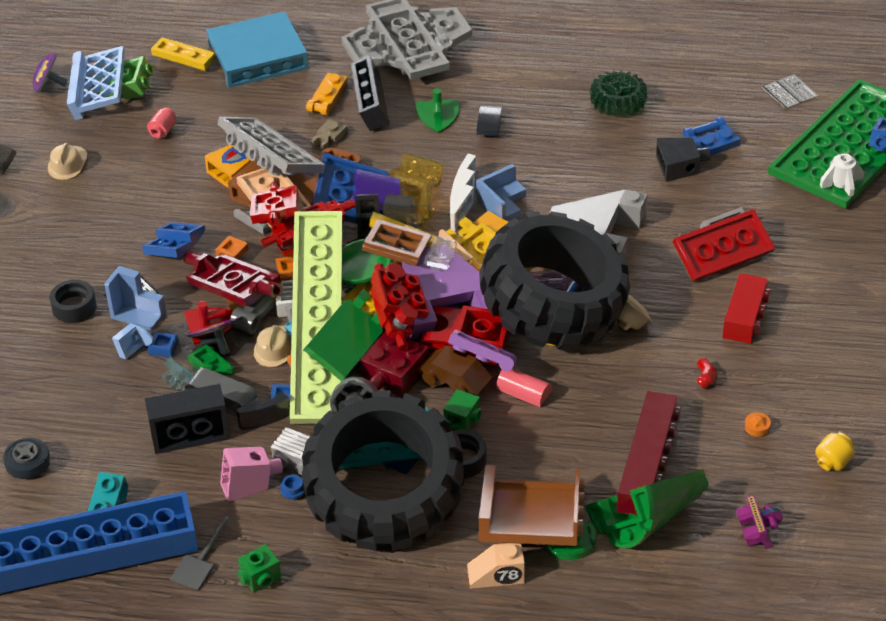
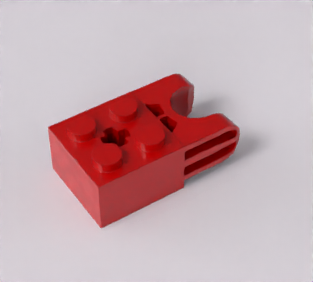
[420,306,511,366]

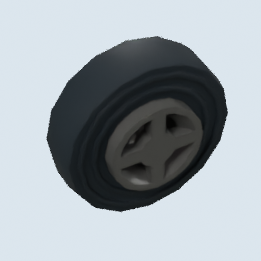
[3,437,50,479]

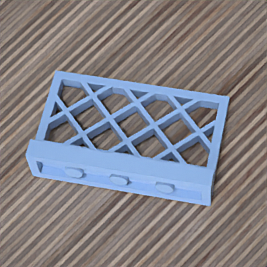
[67,46,125,120]

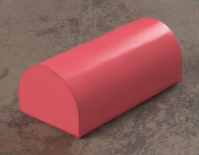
[496,368,552,407]

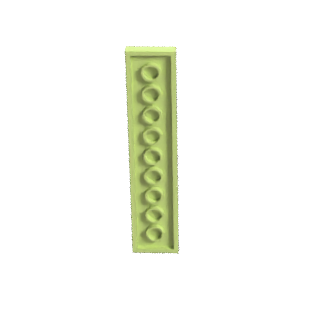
[290,211,342,424]

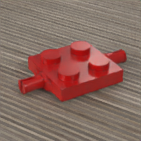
[250,181,299,227]

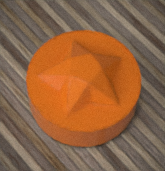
[744,412,771,437]

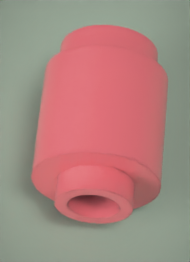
[147,108,176,139]

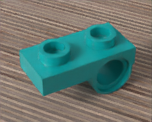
[88,472,128,511]

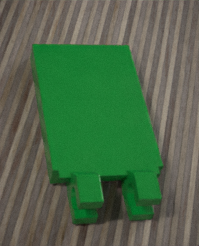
[303,289,384,381]

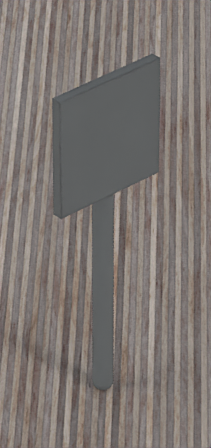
[170,516,230,591]

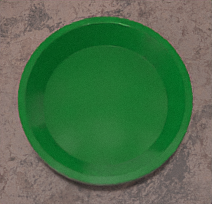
[342,239,393,285]

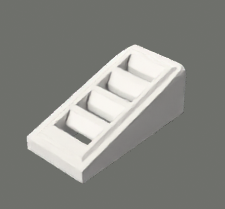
[276,280,293,317]

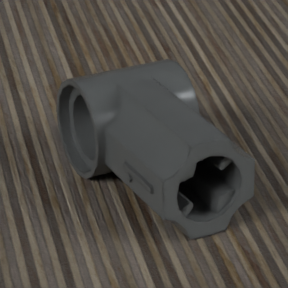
[230,294,275,335]

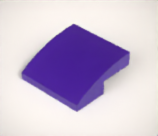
[353,169,400,218]

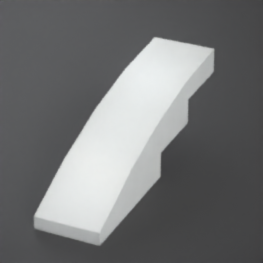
[450,154,476,231]

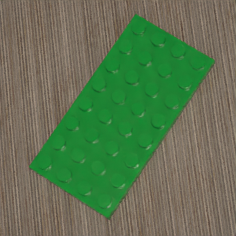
[768,79,886,209]

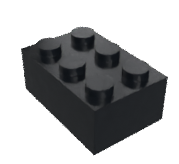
[145,384,230,454]

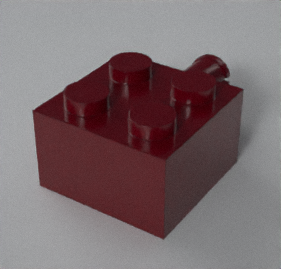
[360,331,429,398]

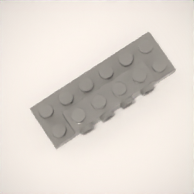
[217,117,326,176]

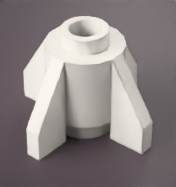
[820,154,864,197]

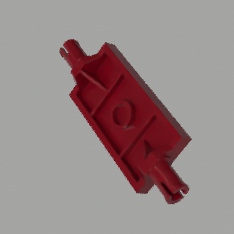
[183,250,283,307]

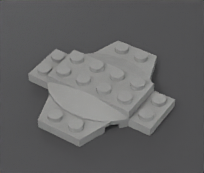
[341,0,472,80]

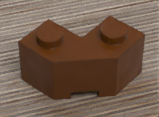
[417,346,492,396]

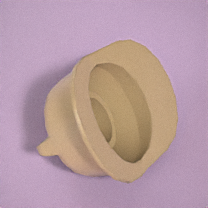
[48,143,87,180]
[619,295,652,330]
[254,325,292,367]

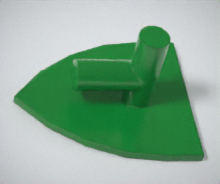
[416,88,459,133]

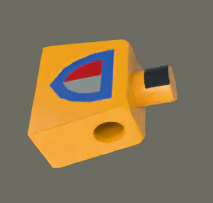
[205,145,251,187]

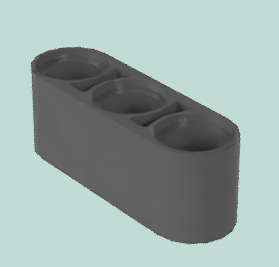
[184,368,258,416]

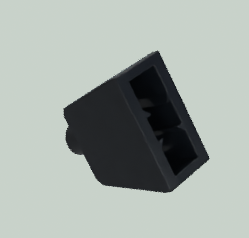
[656,137,711,182]

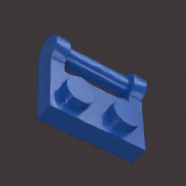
[682,116,741,156]

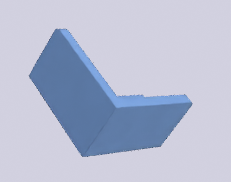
[476,164,526,222]
[104,266,166,331]

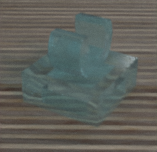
[162,357,193,390]

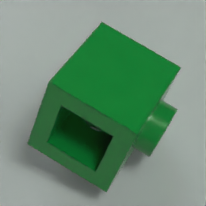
[443,389,482,431]
[237,544,282,593]

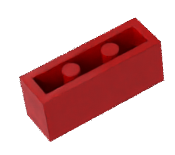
[722,273,771,344]

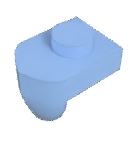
[112,323,154,359]

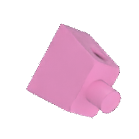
[220,447,283,502]

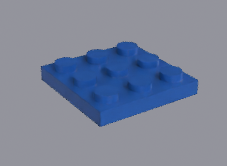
[312,153,388,224]

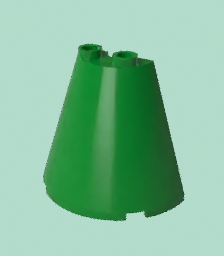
[585,469,709,548]

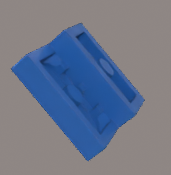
[142,222,206,258]

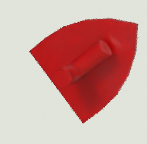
[184,301,234,345]

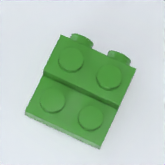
[99,56,154,100]

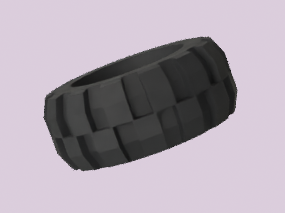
[479,211,630,349]
[302,391,464,551]

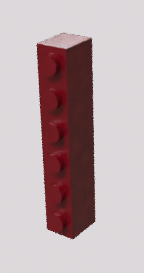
[617,391,681,515]

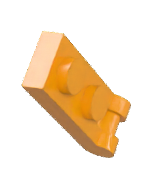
[306,73,348,116]

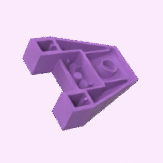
[401,244,488,340]

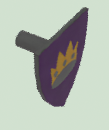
[33,53,68,93]

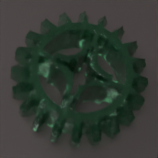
[590,70,648,117]

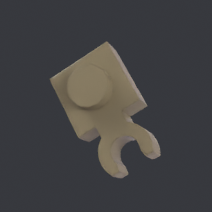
[312,119,347,151]

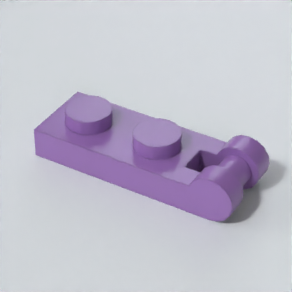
[448,330,517,371]

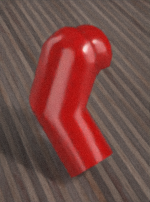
[697,358,718,389]

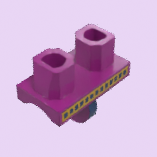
[736,495,783,549]

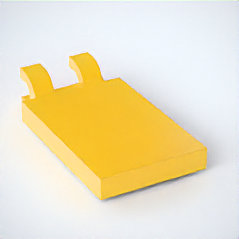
[446,217,528,269]

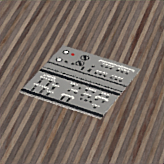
[762,74,818,109]

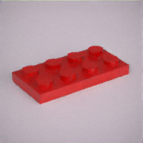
[672,209,775,282]

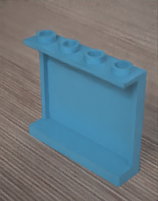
[206,11,308,88]

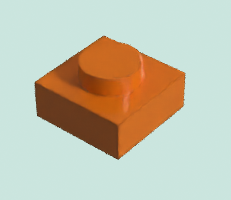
[216,236,249,260]
[275,256,294,281]

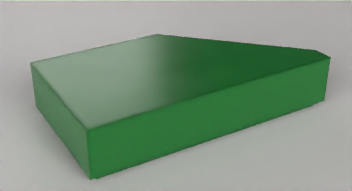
[187,344,235,375]

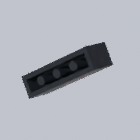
[351,55,389,131]

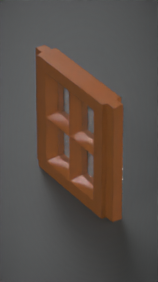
[362,219,432,266]

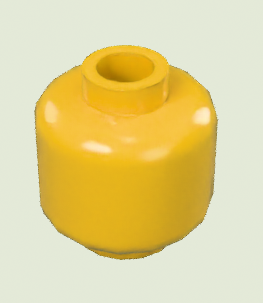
[815,433,855,471]

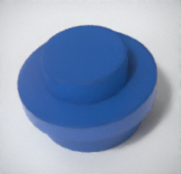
[280,475,305,499]

